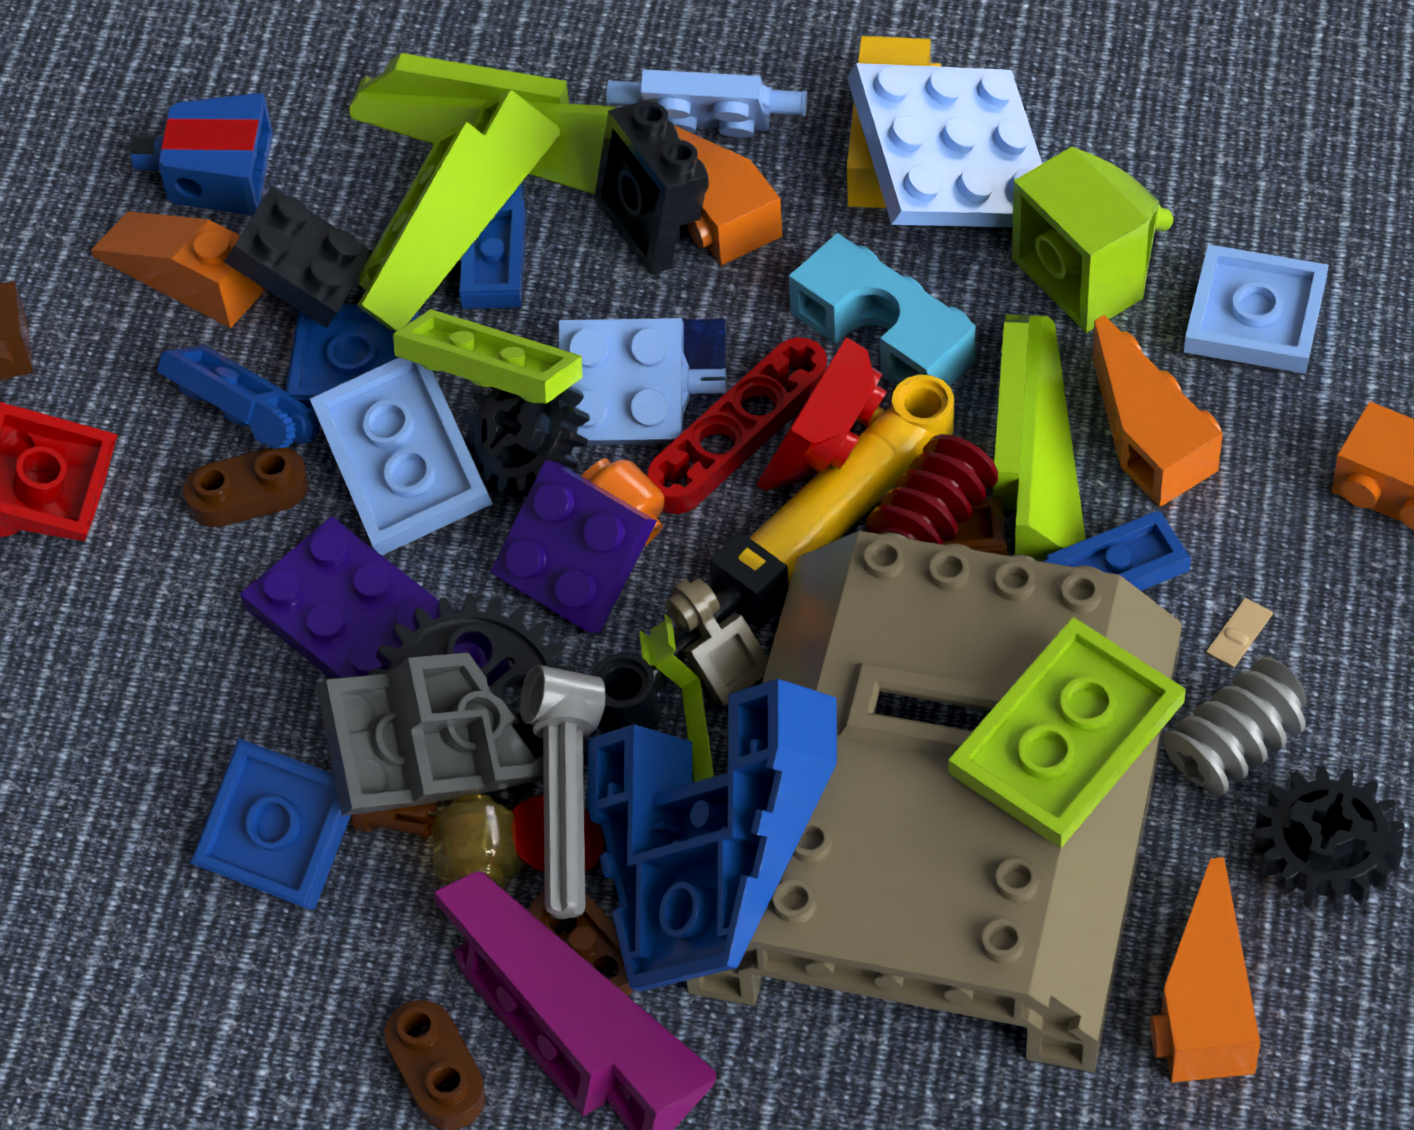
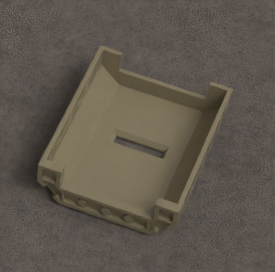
[687,531,1182,1073]

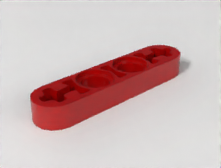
[647,337,827,514]

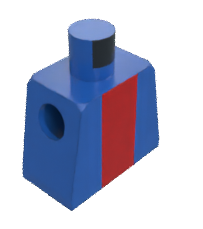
[131,93,273,215]

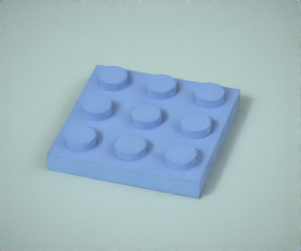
[847,63,1042,227]

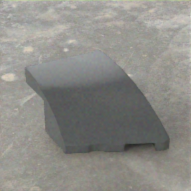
[316,652,543,816]

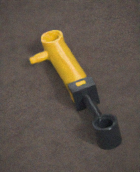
[591,374,954,734]

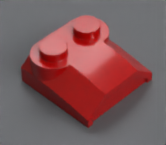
[756,337,887,491]
[0,402,118,541]

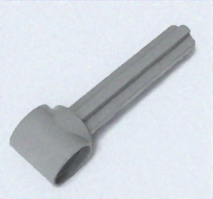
[520,665,605,919]

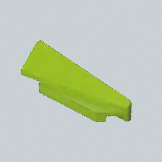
[349,53,616,195]

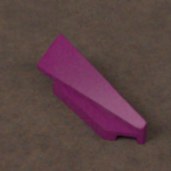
[434,871,717,1130]

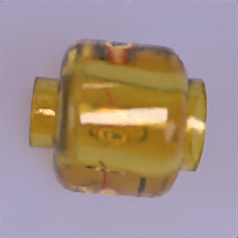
[432,794,520,889]

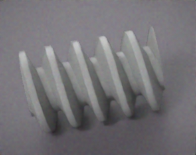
[1161,657,1307,797]

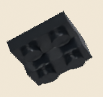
[594,99,709,275]

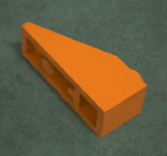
[91,211,266,328]
[1150,857,1261,1083]

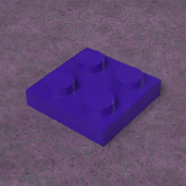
[490,460,657,633]

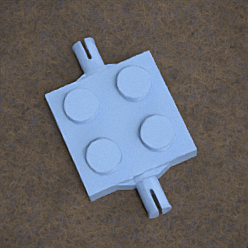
[607,69,807,138]
[559,318,727,445]

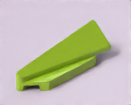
[358,90,560,331]
[993,314,1086,562]

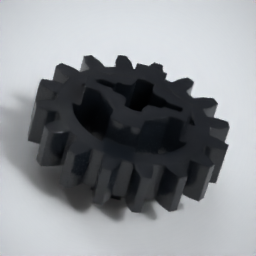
[463,387,590,499]
[1253,766,1405,910]

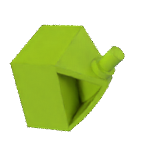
[1012,147,1173,333]

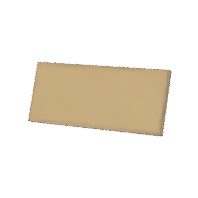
[1206,598,1273,668]

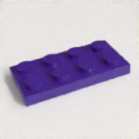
[240,516,510,687]

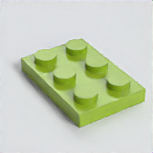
[948,617,1186,849]

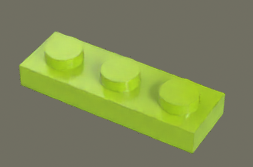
[393,309,583,404]

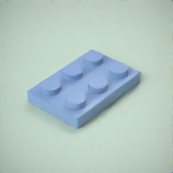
[310,357,493,555]

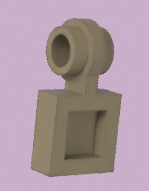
[665,578,769,706]

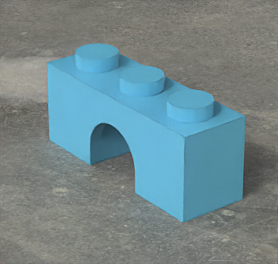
[789,233,976,386]

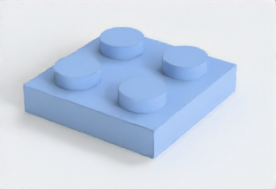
[1184,244,1329,374]

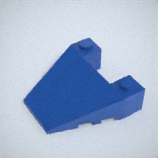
[587,679,837,991]

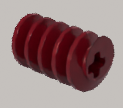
[866,434,998,545]

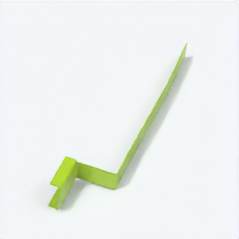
[639,614,714,782]

